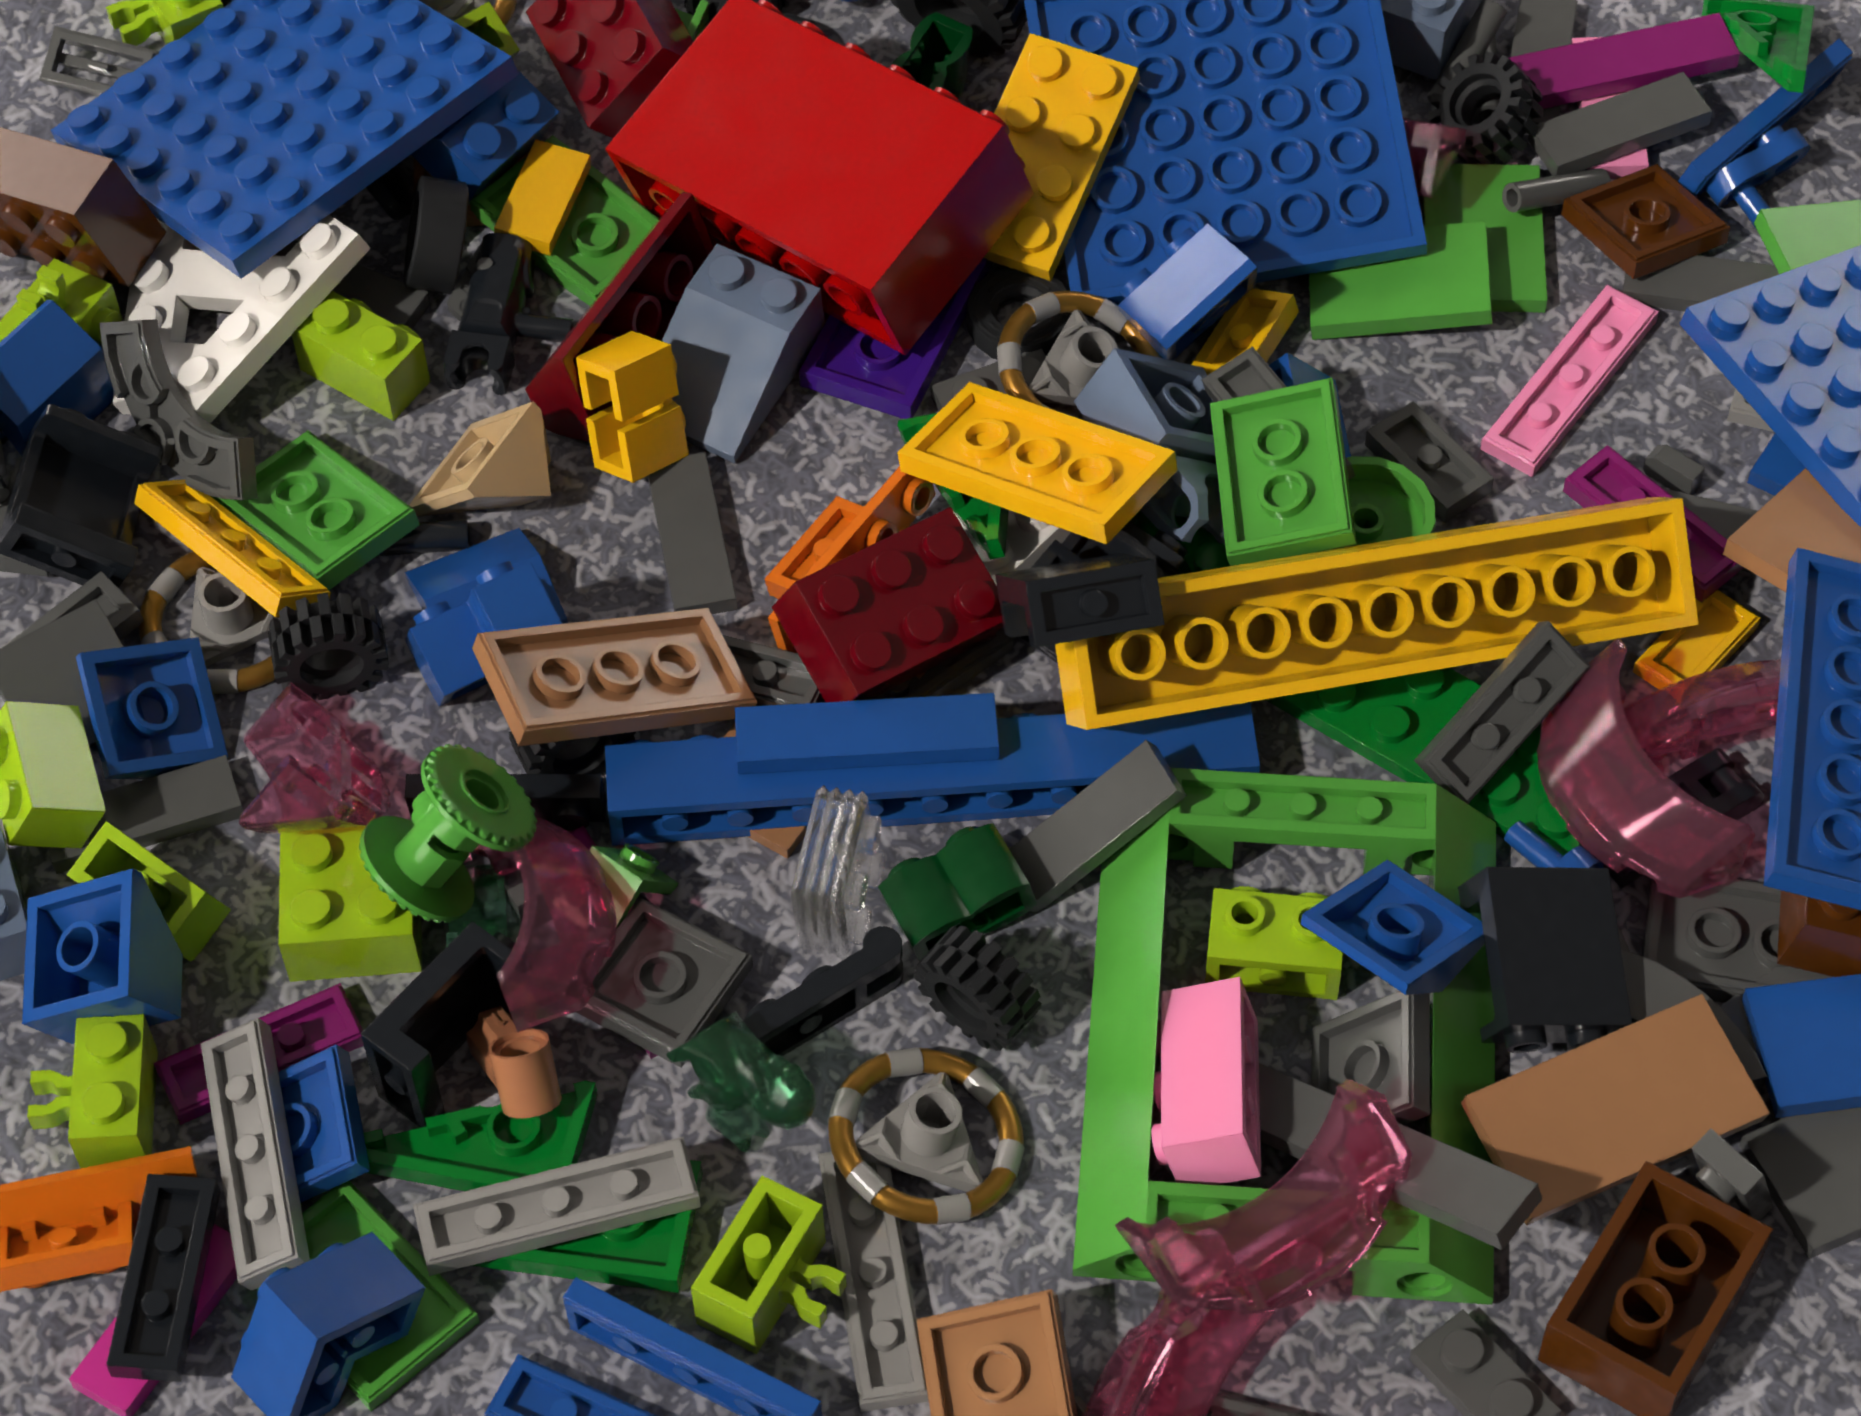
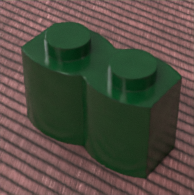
[889,12,973,98]
[878,823,1037,962]

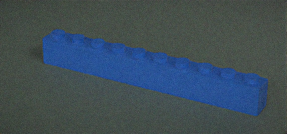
[605,702,1260,846]

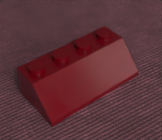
[525,192,714,442]

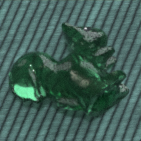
[666,1011,816,1152]

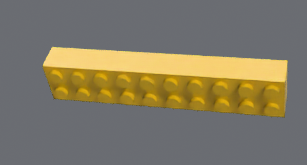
[1055,497,1699,730]

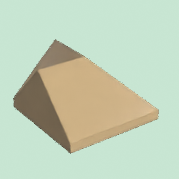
[409,401,551,517]

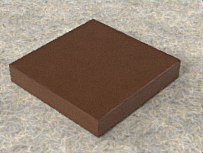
[1561,164,1730,279]

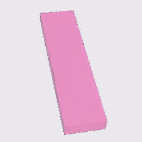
[1480,285,1659,477]

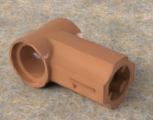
[466,1006,562,1119]

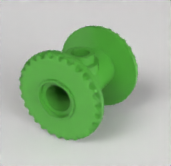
[359,744,537,923]

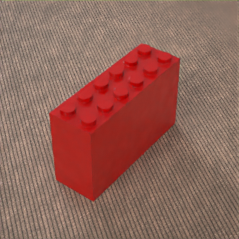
[605,0,1034,355]

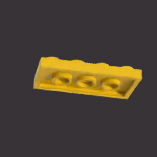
[984,33,1140,281]
[897,382,1178,545]

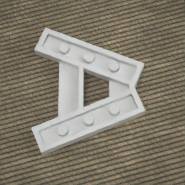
[112,215,371,423]

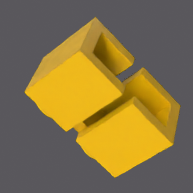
[575,331,689,483]

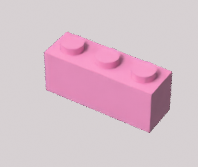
[1152,977,1261,1185]

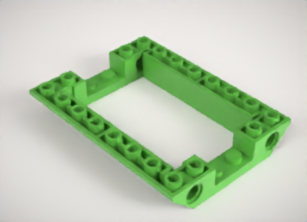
[1073,768,1496,1305]

